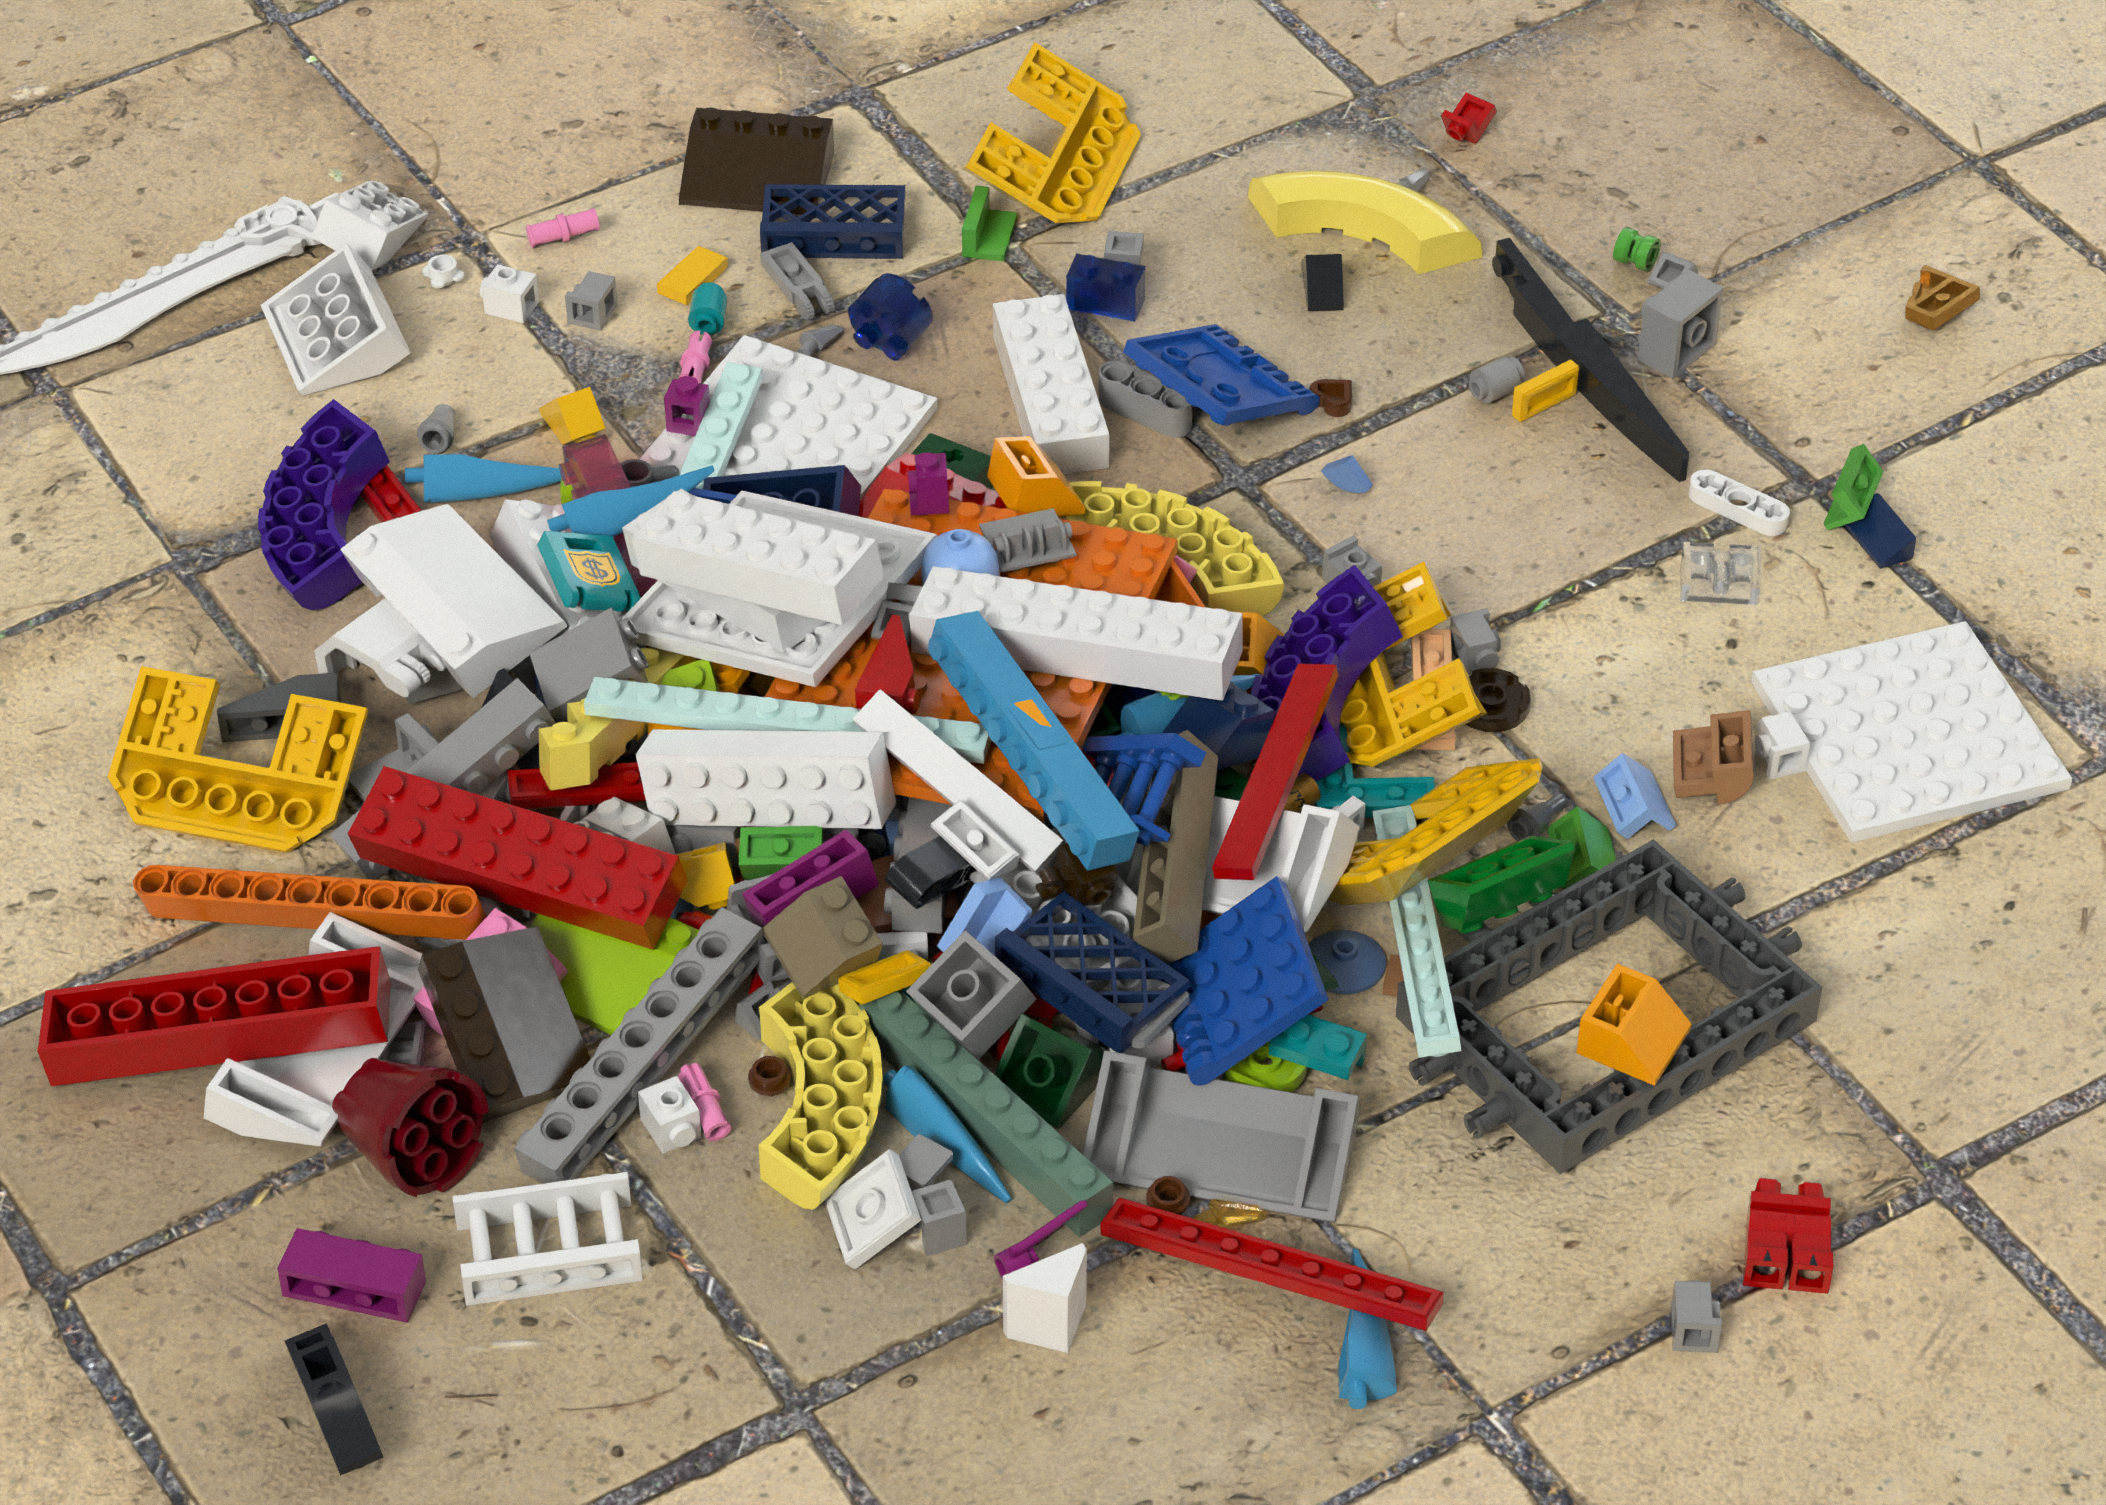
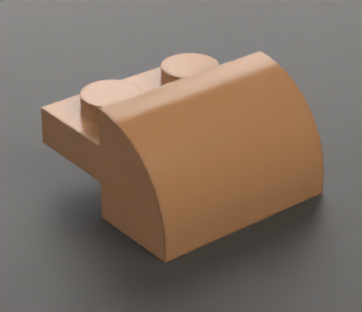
[1673,710,1754,805]

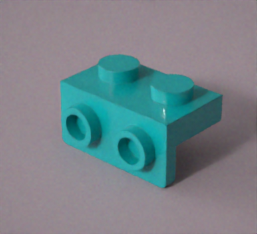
[1269,1014,1367,1080]

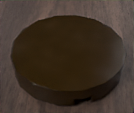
[1466,668,1531,732]

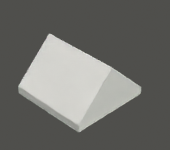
[1003,1243,1087,1353]

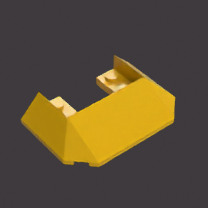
[962,42,1141,223]
[1340,561,1487,767]
[108,666,369,853]
[1327,758,1543,905]

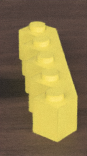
[539,647,698,790]

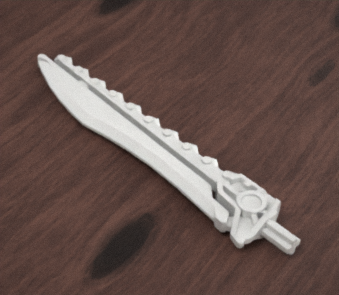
[0,193,338,375]

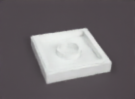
[825,1149,921,1269]

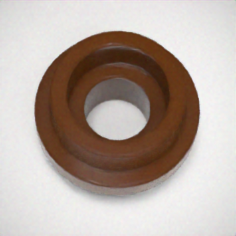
[748,1056,791,1096]
[1146,1176,1190,1215]

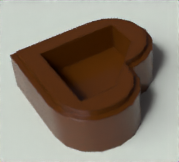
[1309,379,1352,417]

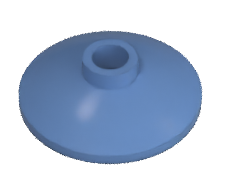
[1309,930,1386,994]

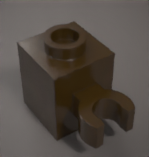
[1035,844,1118,906]

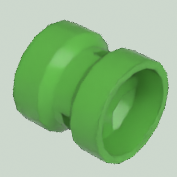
[1613,227,1661,272]

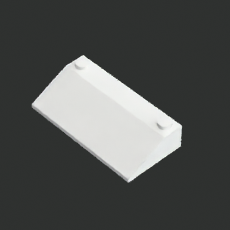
[340,504,567,698]
[1114,773,1360,933]
[204,912,424,1147]

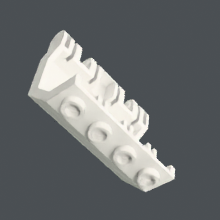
[314,599,447,697]

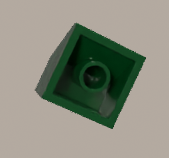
[994,1013,1110,1128]

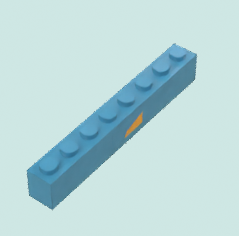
[928,611,1140,871]

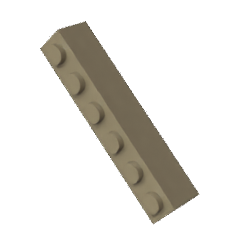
[1133,730,1218,964]

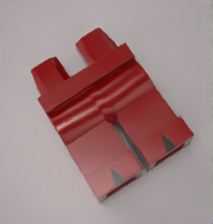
[1743,1178,1834,1294]

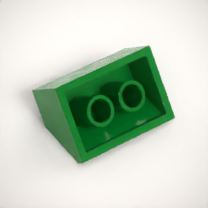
[1427,835,1575,933]

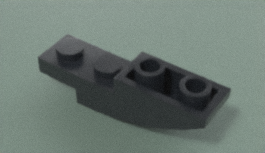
[284,1323,384,1476]

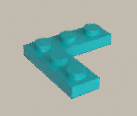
[1315,723,1435,818]

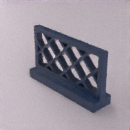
[760,184,906,259]
[994,891,1190,1053]

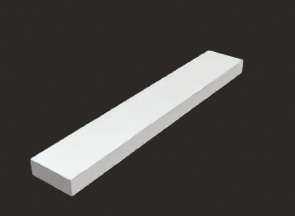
[852,689,1065,875]

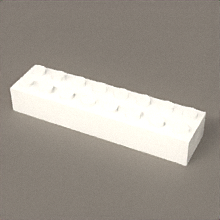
[909,566,1243,701]

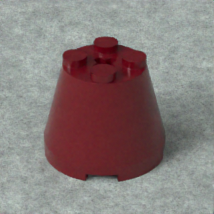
[332,1058,489,1197]

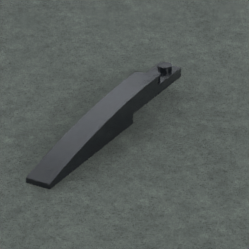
[1492,237,1690,482]

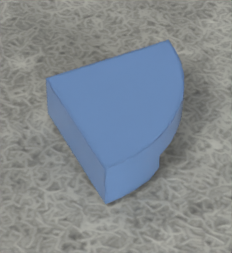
[1321,455,1373,493]

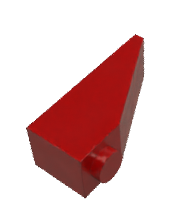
[855,614,920,714]

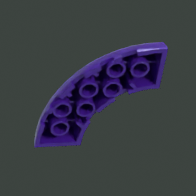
[258,399,390,610]
[1251,565,1403,782]

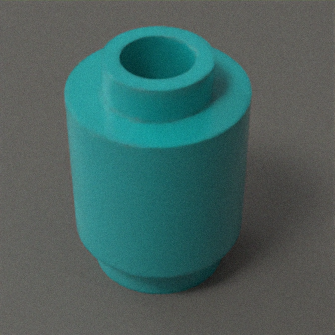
[688,282,727,335]

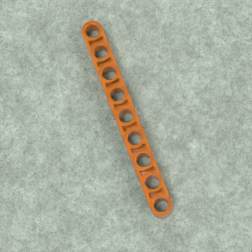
[133,865,487,940]

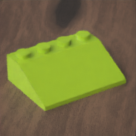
[530,914,699,1047]

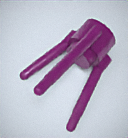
[994,1200,1087,1279]

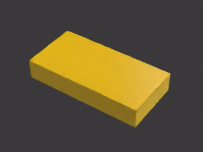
[657,245,728,305]
[1512,359,1579,422]
[838,950,932,1005]

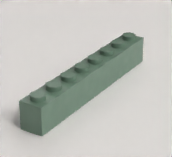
[859,990,1113,1238]

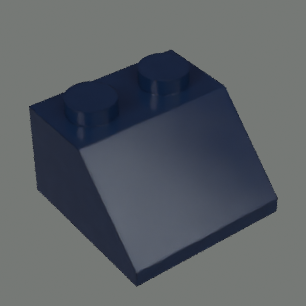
[1162,681,1275,770]

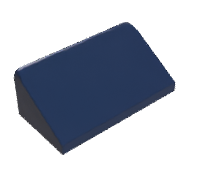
[1844,493,1916,569]

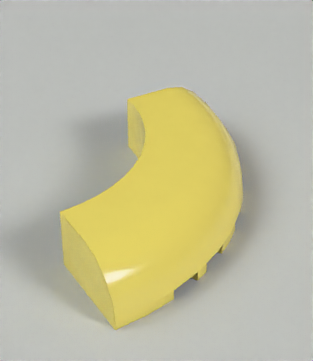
[1248,170,1482,274]
[1058,481,1284,616]
[758,982,883,1210]

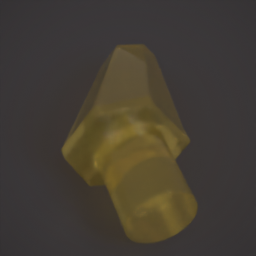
[1193,1199,1266,1228]

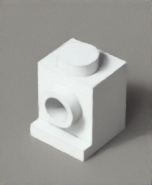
[1755,711,1810,780]

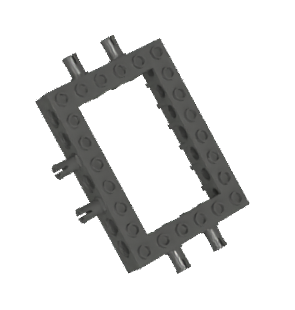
[1396,839,1822,1174]

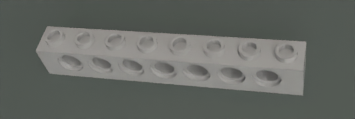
[514,907,765,1184]

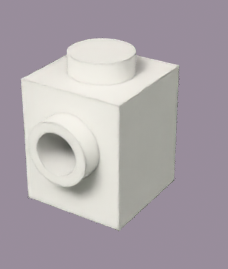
[480,264,539,323]
[638,1076,702,1154]

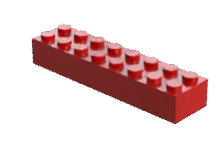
[347,766,688,950]
[37,946,391,1086]

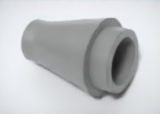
[417,404,455,453]

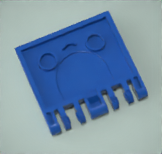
[1123,324,1320,426]
[1157,876,1329,1086]

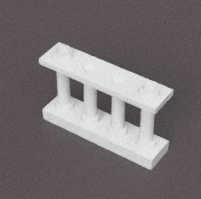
[452,1172,643,1306]

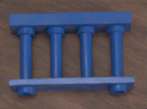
[1050,733,1207,845]

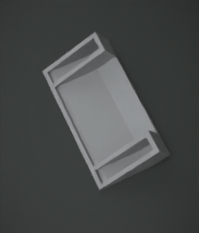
[1083,1050,1361,1224]

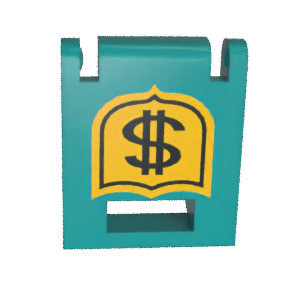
[537,531,641,612]

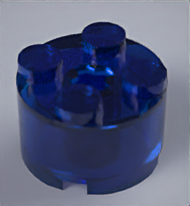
[848,273,933,361]

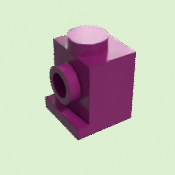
[664,376,710,436]
[908,452,949,516]

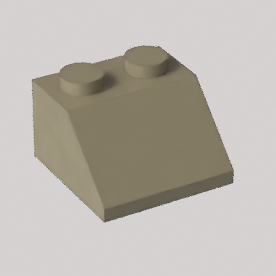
[762,876,883,999]

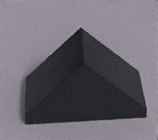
[1301,254,1344,311]

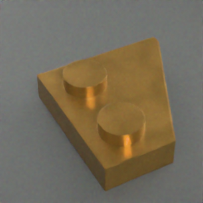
[1905,265,1980,330]

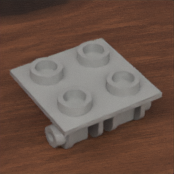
[979,508,1076,573]

